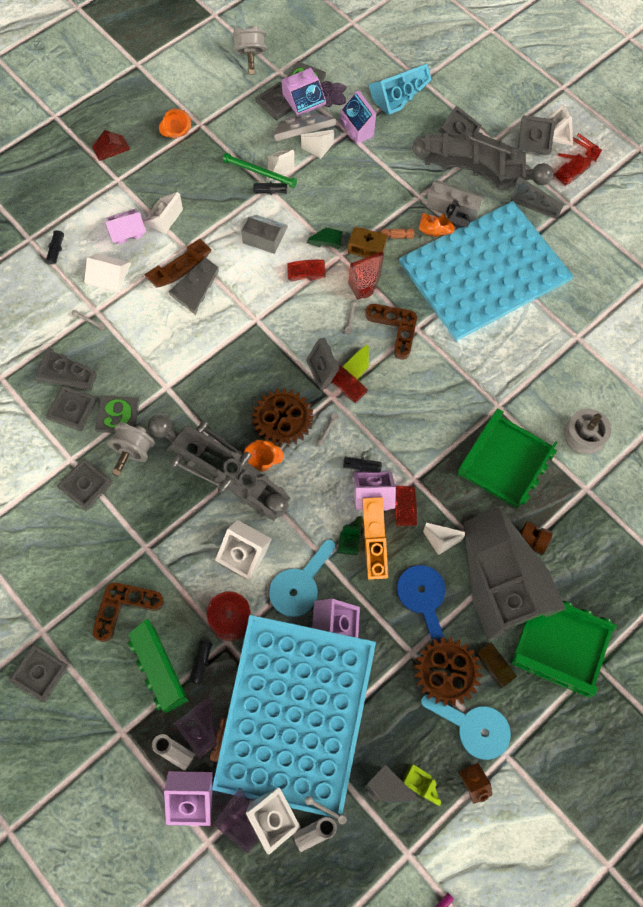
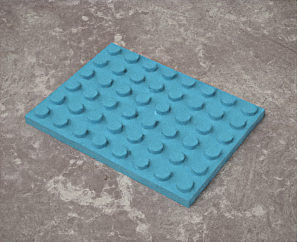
[399,201,573,341]
[212,615,376,818]

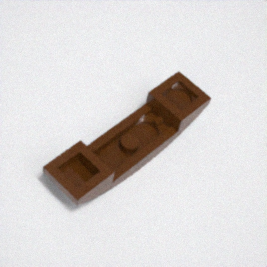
[145,239,211,288]

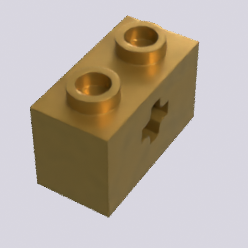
[348,226,388,261]

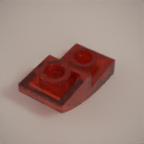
[554,153,591,186]
[287,259,326,282]
[330,365,368,403]
[395,486,417,526]

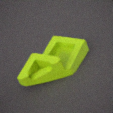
[342,344,370,381]
[402,764,441,806]

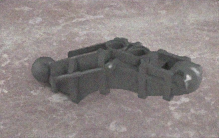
[412,131,554,190]
[148,414,290,521]

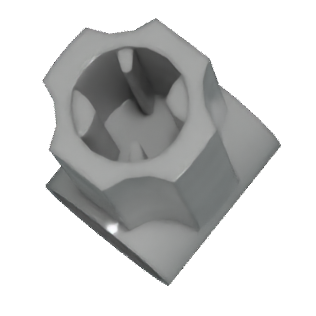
[152,734,195,771]
[293,816,337,853]

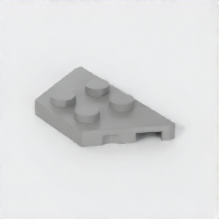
[274,112,336,141]

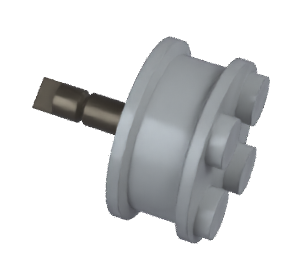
[231,26,268,74]
[564,409,611,454]
[107,422,155,477]

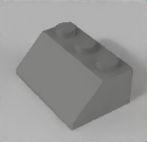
[426,180,484,222]

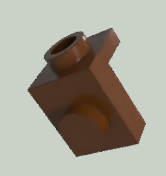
[459,763,492,804]

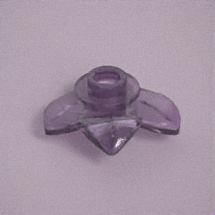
[321,81,347,107]

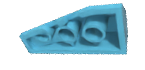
[369,63,431,115]

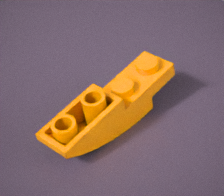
[362,497,388,579]

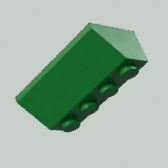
[128,619,188,713]

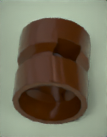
[520,521,553,555]

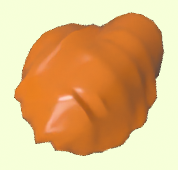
[159,108,192,138]
[419,213,455,237]
[243,440,284,472]

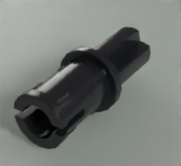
[253,181,287,195]
[46,230,64,264]
[343,456,382,473]
[189,640,213,684]

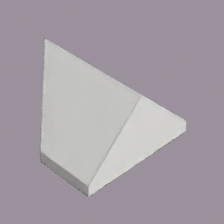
[547,105,573,146]
[301,130,334,159]
[266,150,294,183]
[423,523,465,555]

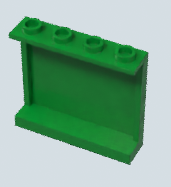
[457,408,558,509]
[511,601,617,698]

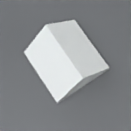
[143,192,183,234]
[84,253,131,293]
[246,787,301,854]

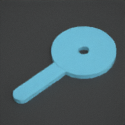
[269,540,335,617]
[421,695,511,760]

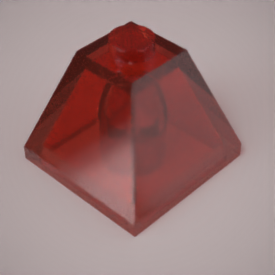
[348,251,384,300]

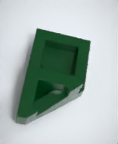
[306,227,343,249]
[338,516,362,555]

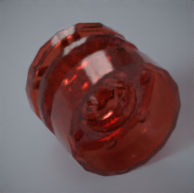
[206,591,252,642]

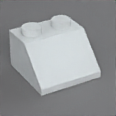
[215,520,272,580]

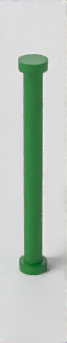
[223,153,297,188]

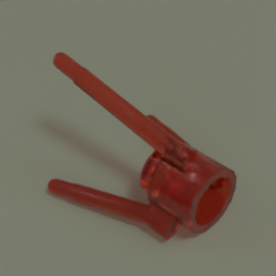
[558,133,602,163]

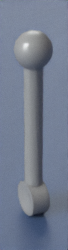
[345,300,357,334]
[72,310,105,330]
[317,413,339,446]
[305,796,347,824]

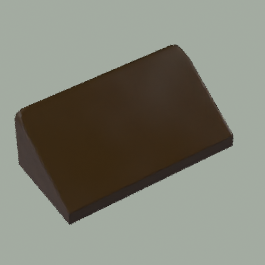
[475,642,517,689]

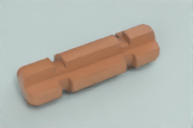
[380,229,414,239]
[210,718,227,762]

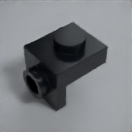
[446,199,470,228]

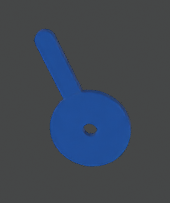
[397,565,446,643]

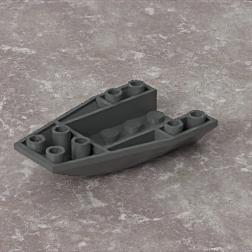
[463,507,566,640]

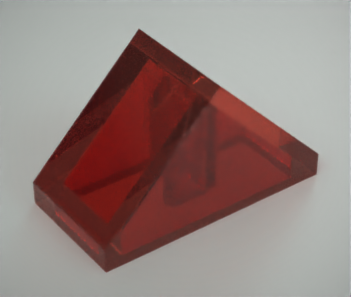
[92,130,130,161]

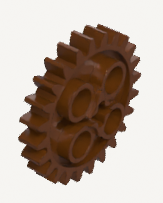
[252,388,313,448]
[413,637,482,707]

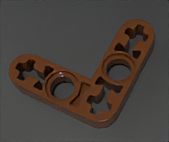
[365,304,417,360]
[93,583,164,642]

